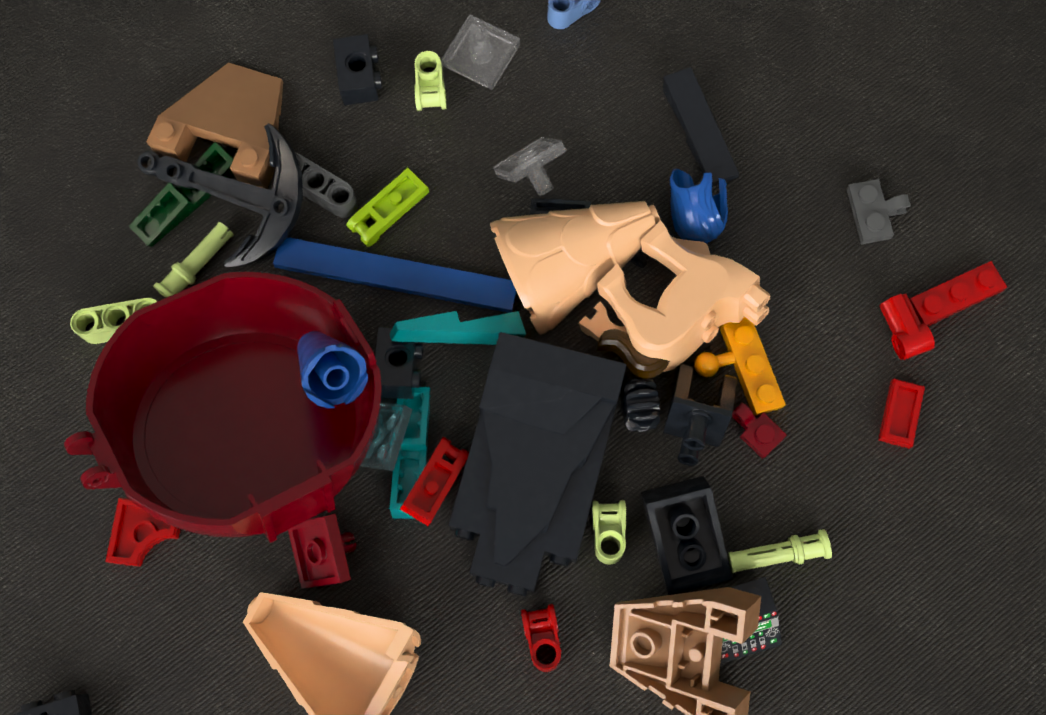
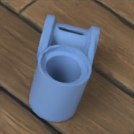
[547,0,601,29]

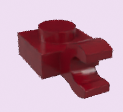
[732,402,787,459]

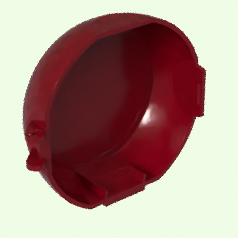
[64,272,382,543]

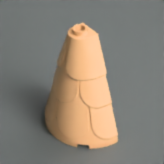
[490,201,660,335]
[243,592,421,715]

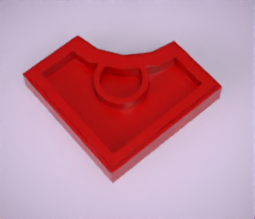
[105,498,180,567]

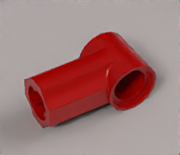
[879,294,935,360]

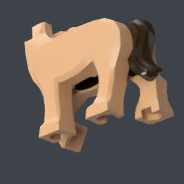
[579,220,770,378]

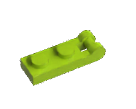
[346,168,429,247]

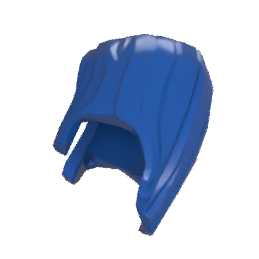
[670,168,728,244]

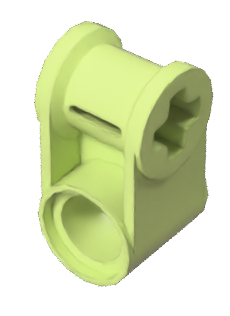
[414,51,447,111]
[592,500,626,565]

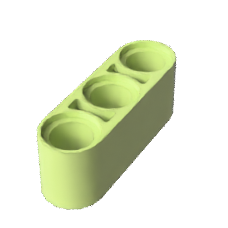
[70,298,157,344]

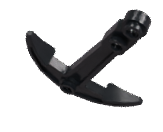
[138,123,303,267]

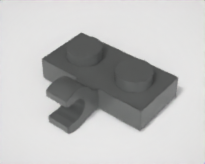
[847,179,911,244]

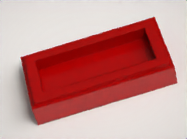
[878,378,925,449]

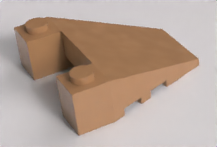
[146,63,283,189]
[610,587,761,715]

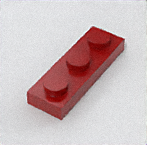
[909,261,1007,326]

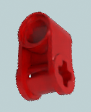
[521,604,561,672]

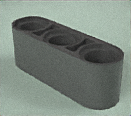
[295,152,358,218]

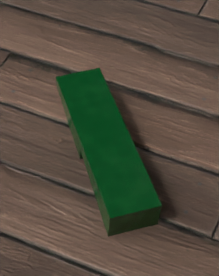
[129,142,234,248]

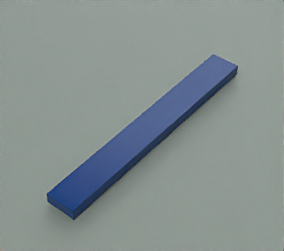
[273,237,517,313]

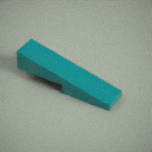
[389,311,526,345]
[390,387,430,519]

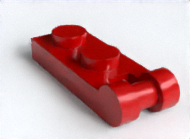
[400,436,469,526]

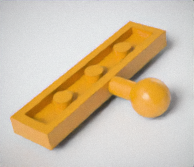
[694,317,786,416]

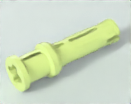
[153,222,234,298]
[728,529,832,573]

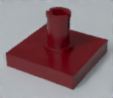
[288,514,356,588]

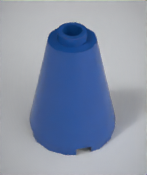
[297,331,368,408]

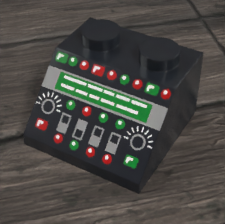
[720,577,782,664]

